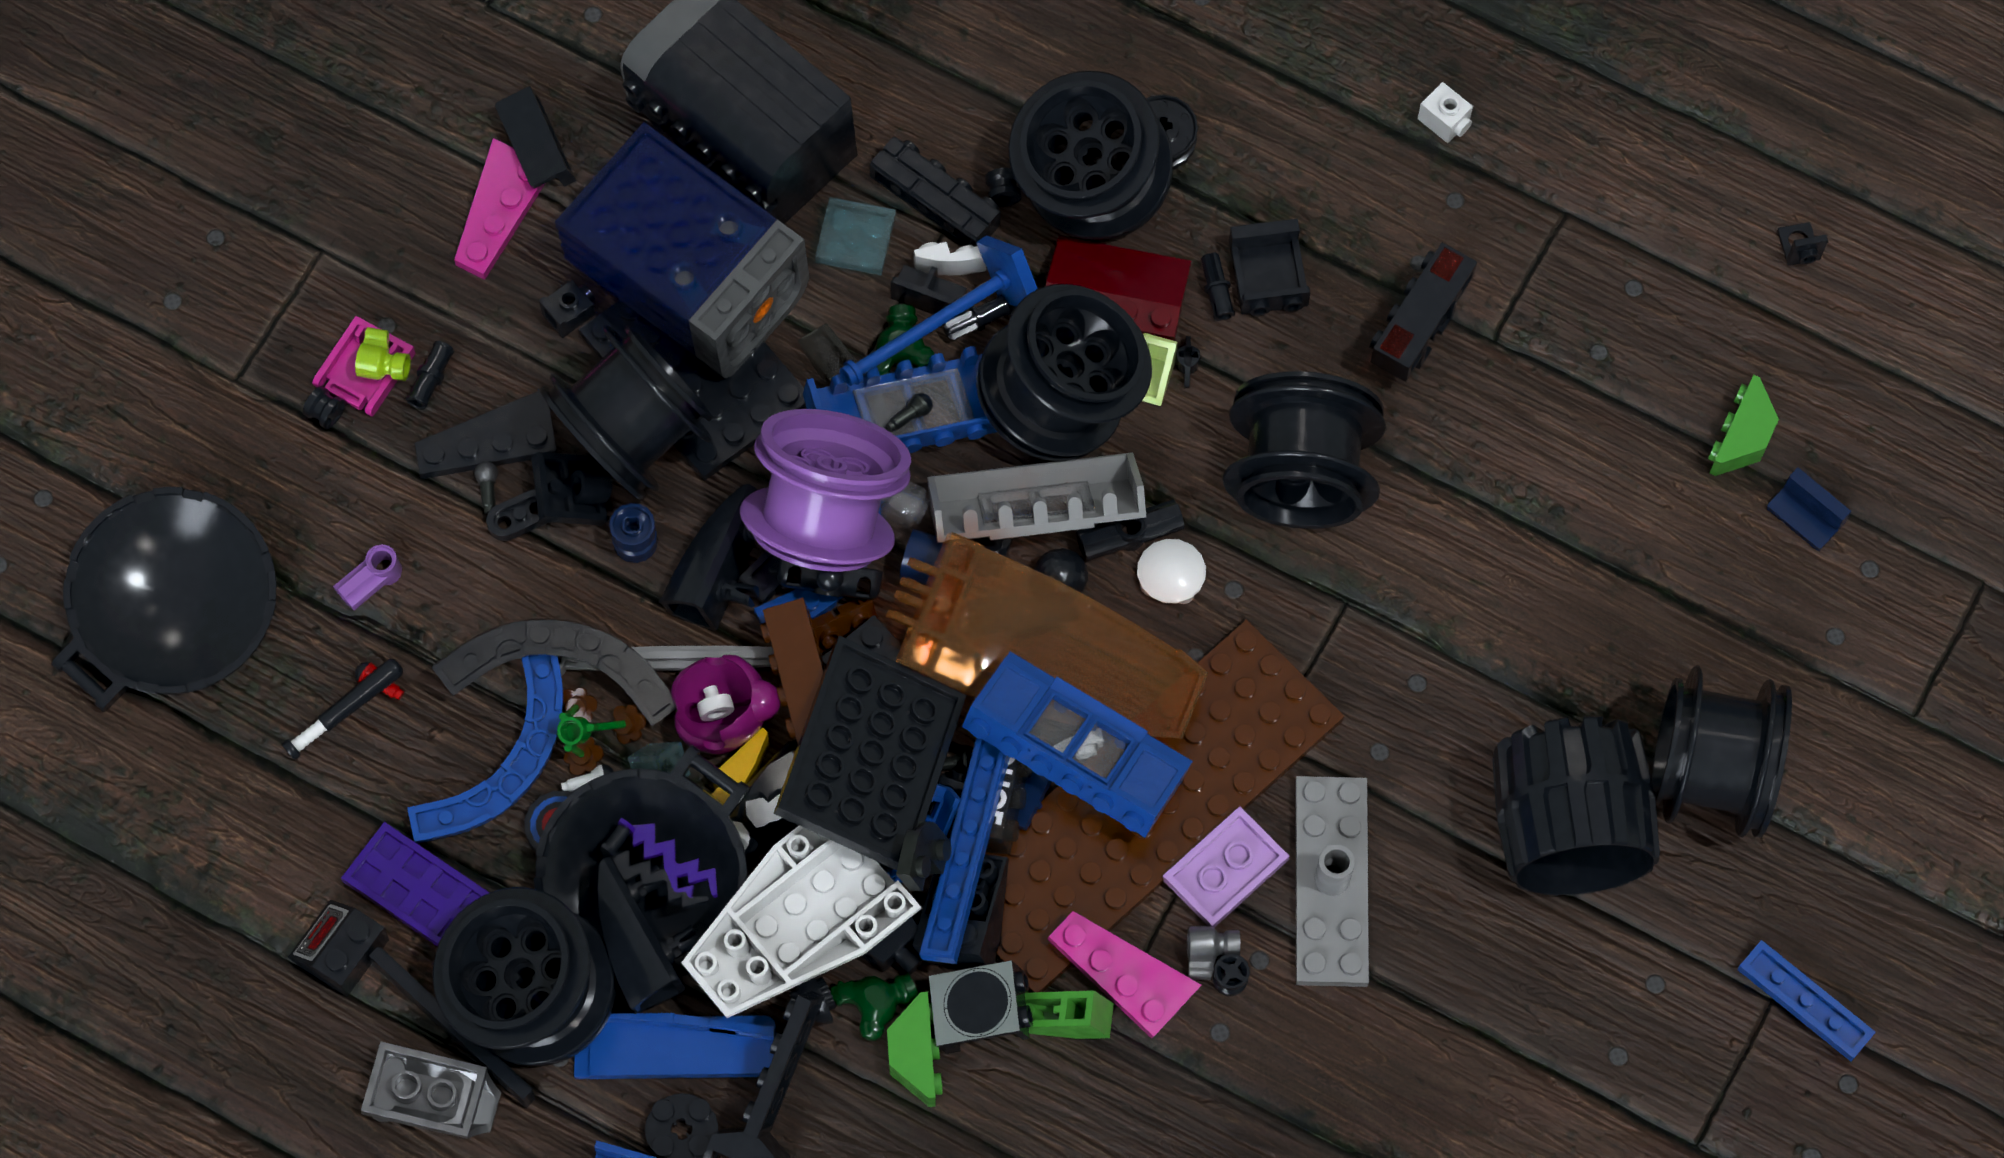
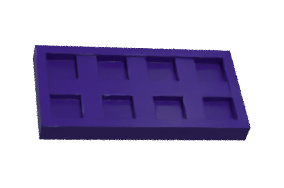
[341,822,490,947]

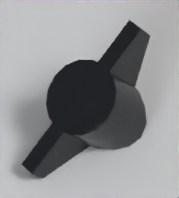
[1175,336,1200,389]

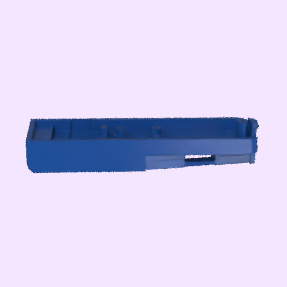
[574,1013,777,1079]

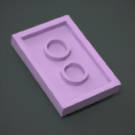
[1163,806,1289,928]

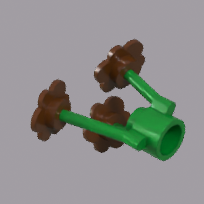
[557,687,646,776]

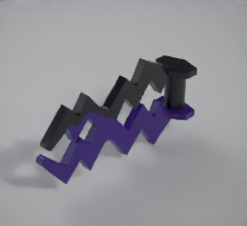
[599,818,718,909]

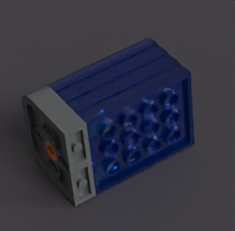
[555,122,809,378]

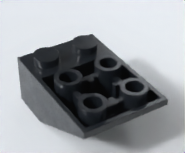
[912,854,1009,969]

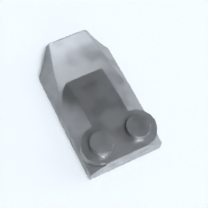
[361,1041,501,1139]

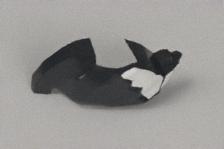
[730,739,799,865]

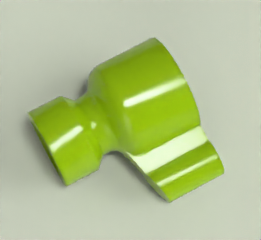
[355,327,411,381]

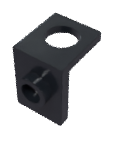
[1777,222,1828,266]

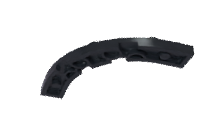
[432,618,676,726]

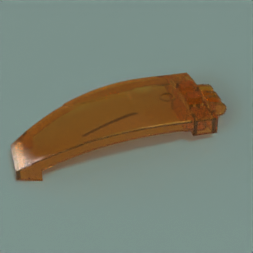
[886,532,1208,739]

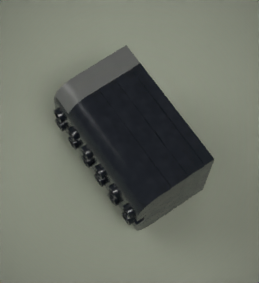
[620,0,858,225]

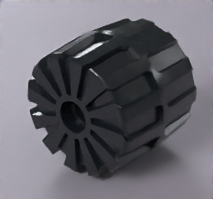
[1492,716,1660,896]

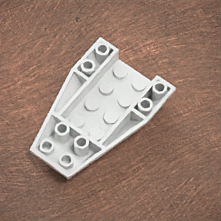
[681,826,921,1018]

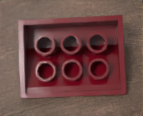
[1046,236,1192,341]

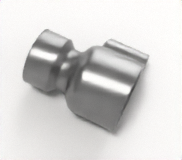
[1187,926,1241,980]

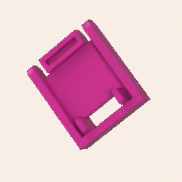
[312,316,416,417]

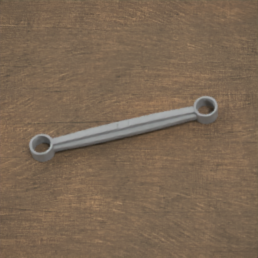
[560,646,774,676]

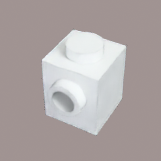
[1418,82,1473,143]

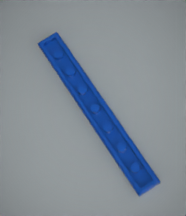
[919,738,1010,964]

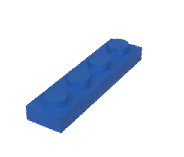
[1737,940,1876,1062]

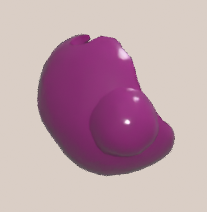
[671,655,781,754]

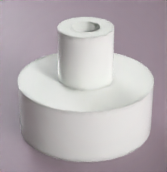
[697,685,735,721]

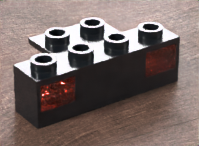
[1369,242,1477,382]

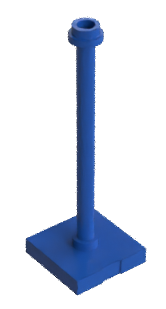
[840,236,1038,386]

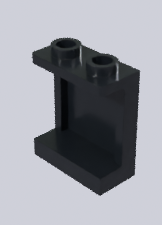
[1229,219,1311,316]

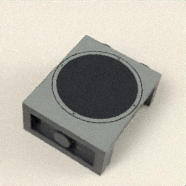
[929,960,1033,1054]

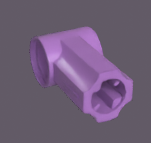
[333,544,402,610]

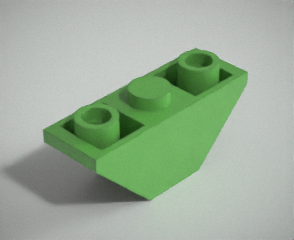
[1708,374,1779,476]
[887,992,942,1107]

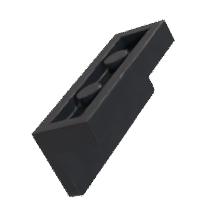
[495,86,576,188]

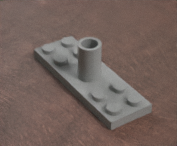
[1295,776,1369,987]

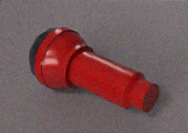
[354,662,405,700]

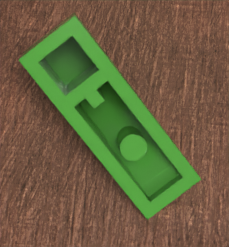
[1025,990,1114,1039]

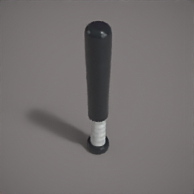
[282,658,403,760]

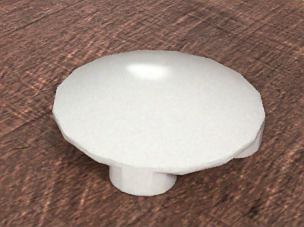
[1137,539,1206,604]

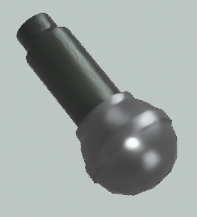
[474,461,498,514]

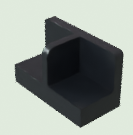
[891,265,967,314]

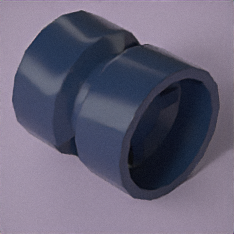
[609,503,658,563]

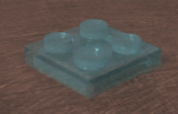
[815,197,896,275]

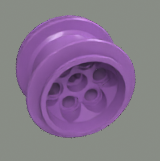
[740,409,911,572]

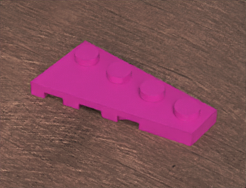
[454,138,546,280]
[1047,911,1201,1039]

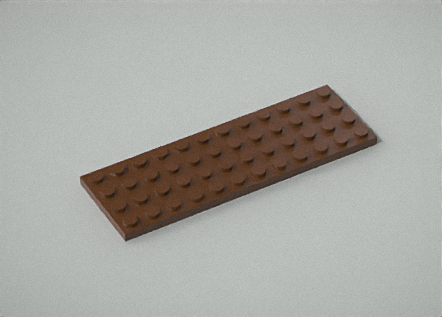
[985,619,1345,993]

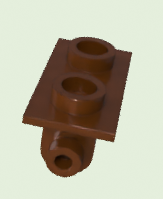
[812,598,878,653]

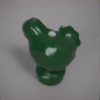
[876,304,934,375]
[830,973,918,1042]

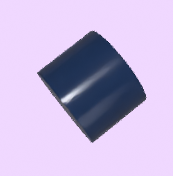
[899,529,953,590]

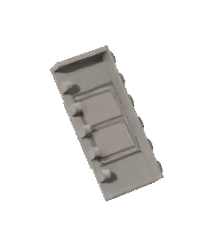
[927,452,1146,542]

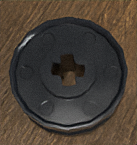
[1146,94,1198,169]

